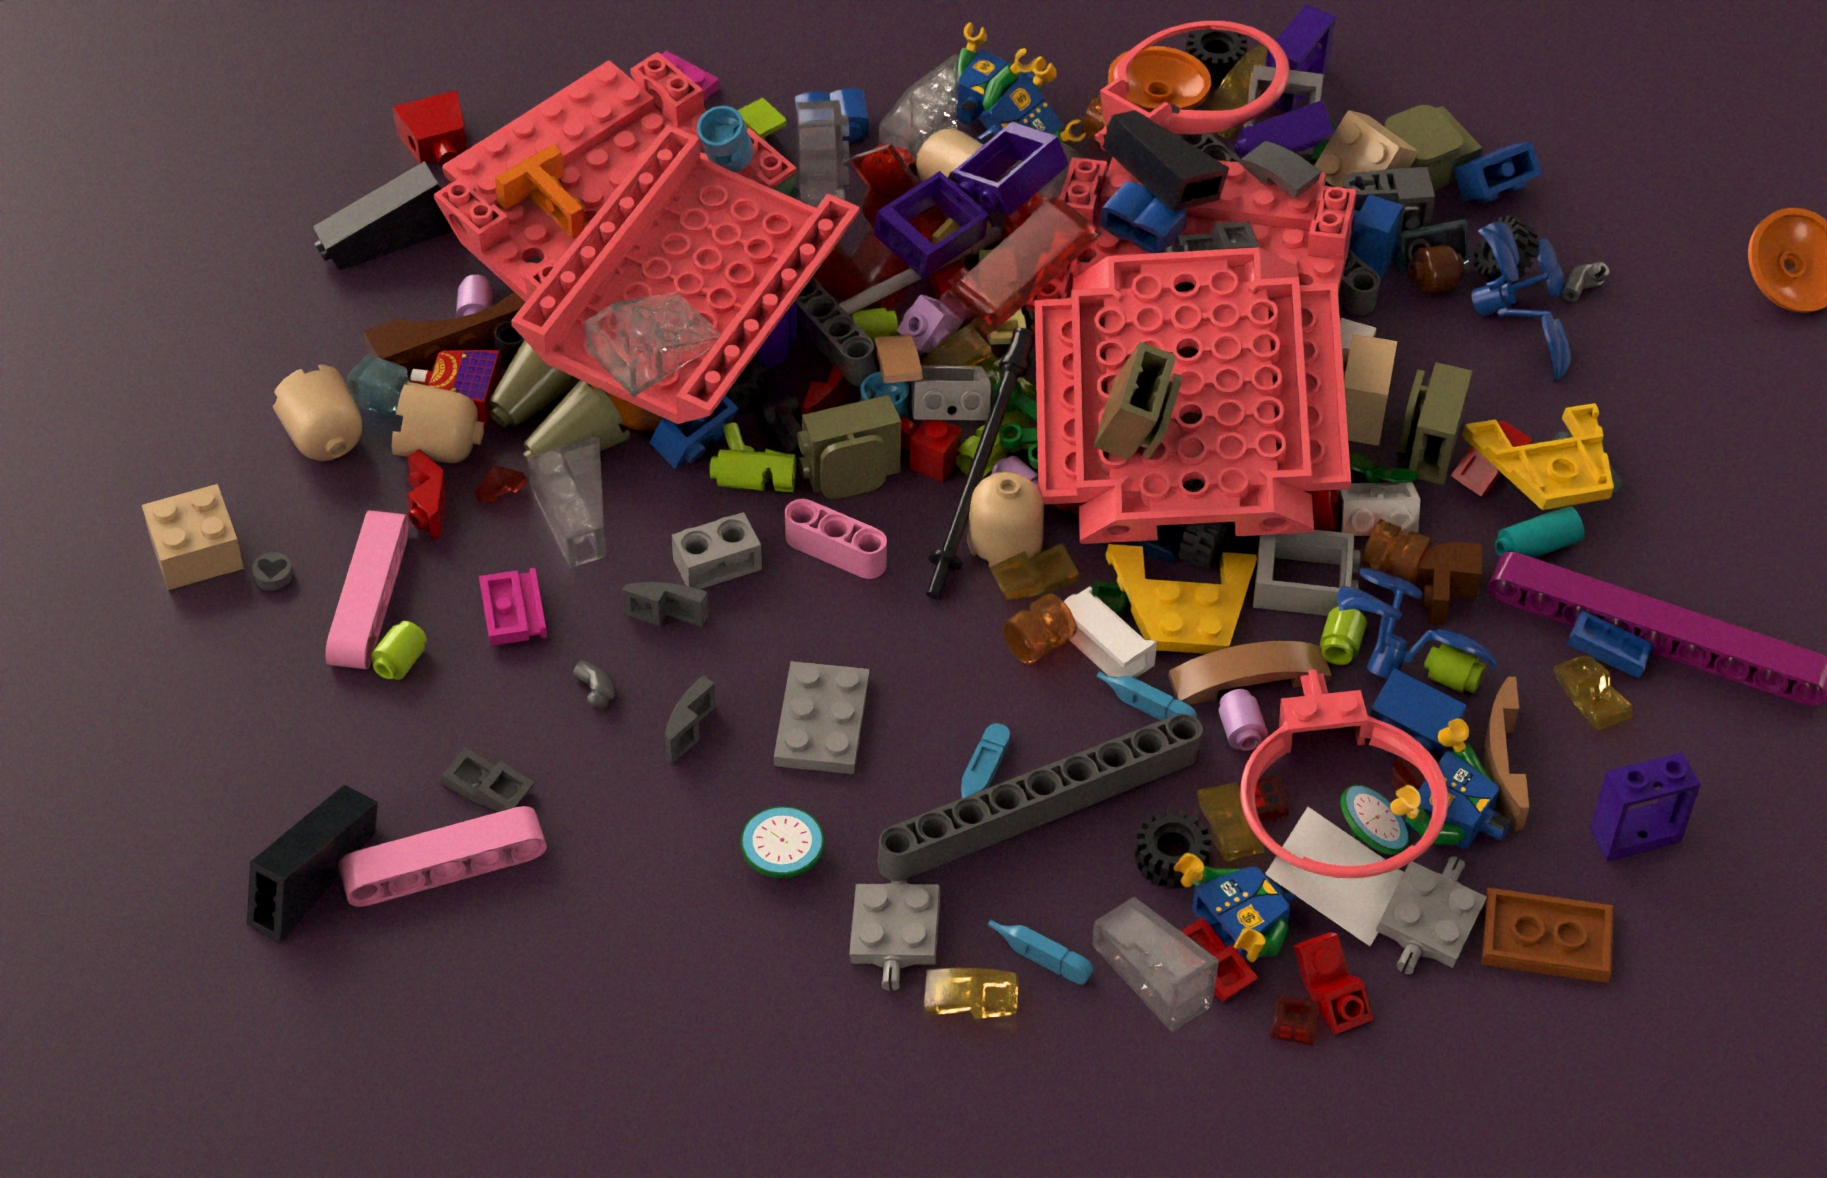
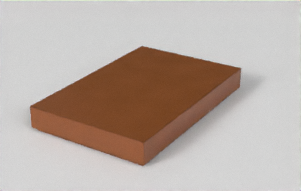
[1481,887,1614,983]

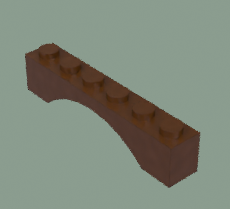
[363,292,526,385]

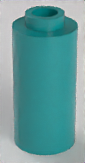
[1495,506,1584,558]

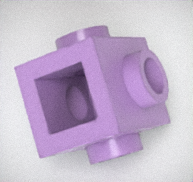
[897,294,964,356]

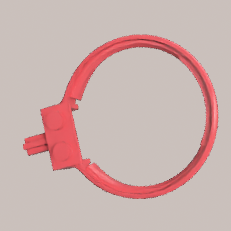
[1095,21,1289,151]
[1240,669,1448,878]

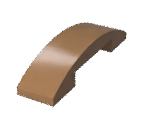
[870,334,923,383]
[1168,641,1332,705]
[1484,677,1529,831]

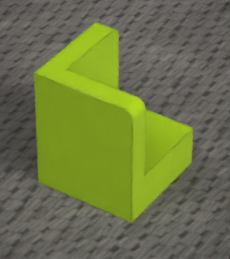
[737,98,786,141]

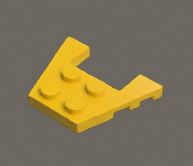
[1462,403,1614,510]
[1106,544,1257,654]

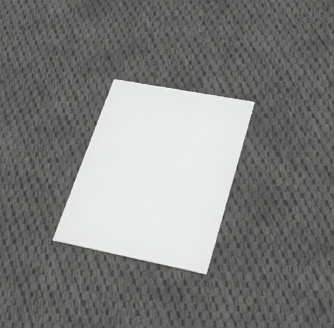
[1265,807,1404,946]

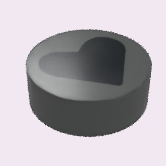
[252,552,293,591]

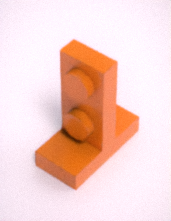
[495,144,585,239]

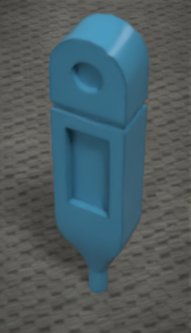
[1096,671,1197,720]
[961,723,1010,798]
[988,920,1094,985]

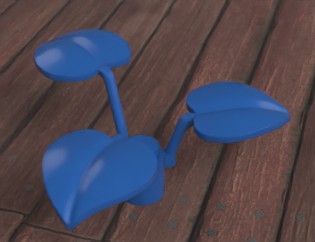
[1472,222,1572,382]
[1337,568,1497,679]

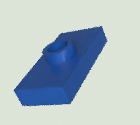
[1566,610,1654,679]

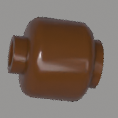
[1407,245,1464,293]

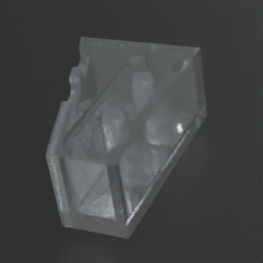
[797,100,849,208]
[527,435,606,568]
[1092,897,1219,1032]

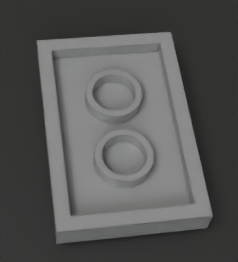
[774,661,869,774]

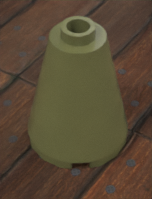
[488,340,580,427]
[522,380,630,474]

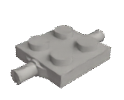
[1376,856,1487,974]
[849,878,941,991]

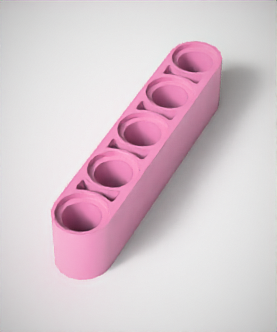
[325,510,409,670]
[338,806,547,907]

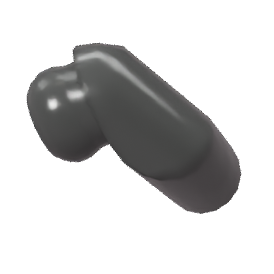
[573,659,615,710]

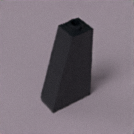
[1103,110,1229,211]
[313,161,454,271]
[247,784,378,942]

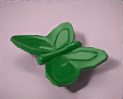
[1349,452,1419,484]

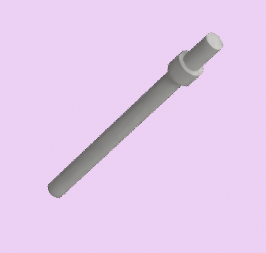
[839,226,1002,315]

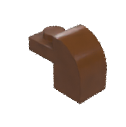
[1415,542,1482,625]

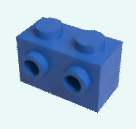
[1453,141,1542,204]
[1349,194,1403,282]
[649,395,739,469]
[1371,668,1467,757]

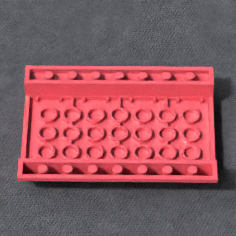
[511,124,860,424]

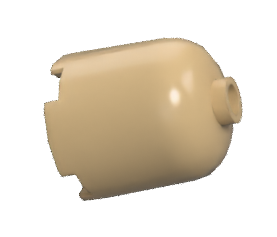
[916,128,1005,208]
[273,364,363,461]
[392,382,485,463]
[967,471,1044,570]

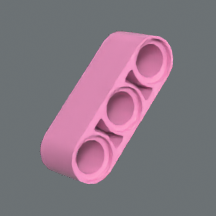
[785,499,887,579]

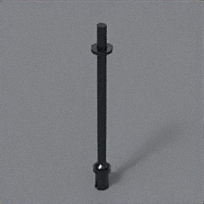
[926,328,1036,599]

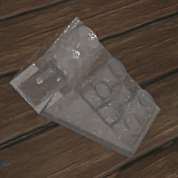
[879,54,959,161]
[584,292,722,397]

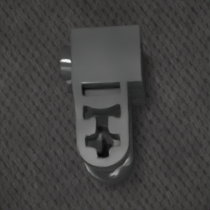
[1343,167,1435,250]

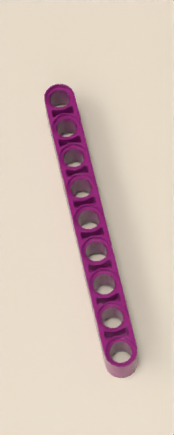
[1487,552,1827,706]

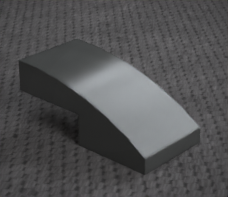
[1239,141,1321,199]
[1174,221,1259,251]
[622,582,709,627]
[664,675,716,764]
[440,747,534,812]

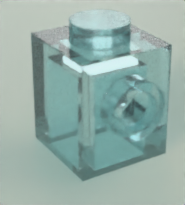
[347,354,408,417]

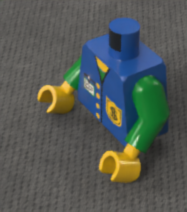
[952,22,1056,125]
[976,49,1087,147]
[1390,718,1512,849]
[1173,853,1297,962]

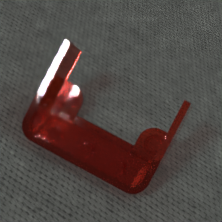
[813,144,945,310]
[937,194,1102,341]

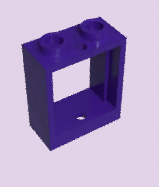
[1262,4,1336,112]
[1234,100,1335,159]
[952,122,1069,216]
[874,171,990,279]
[1589,752,1701,861]

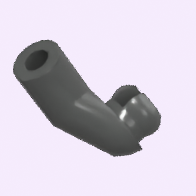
[1562,262,1609,302]

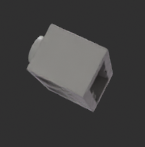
[672,512,762,589]

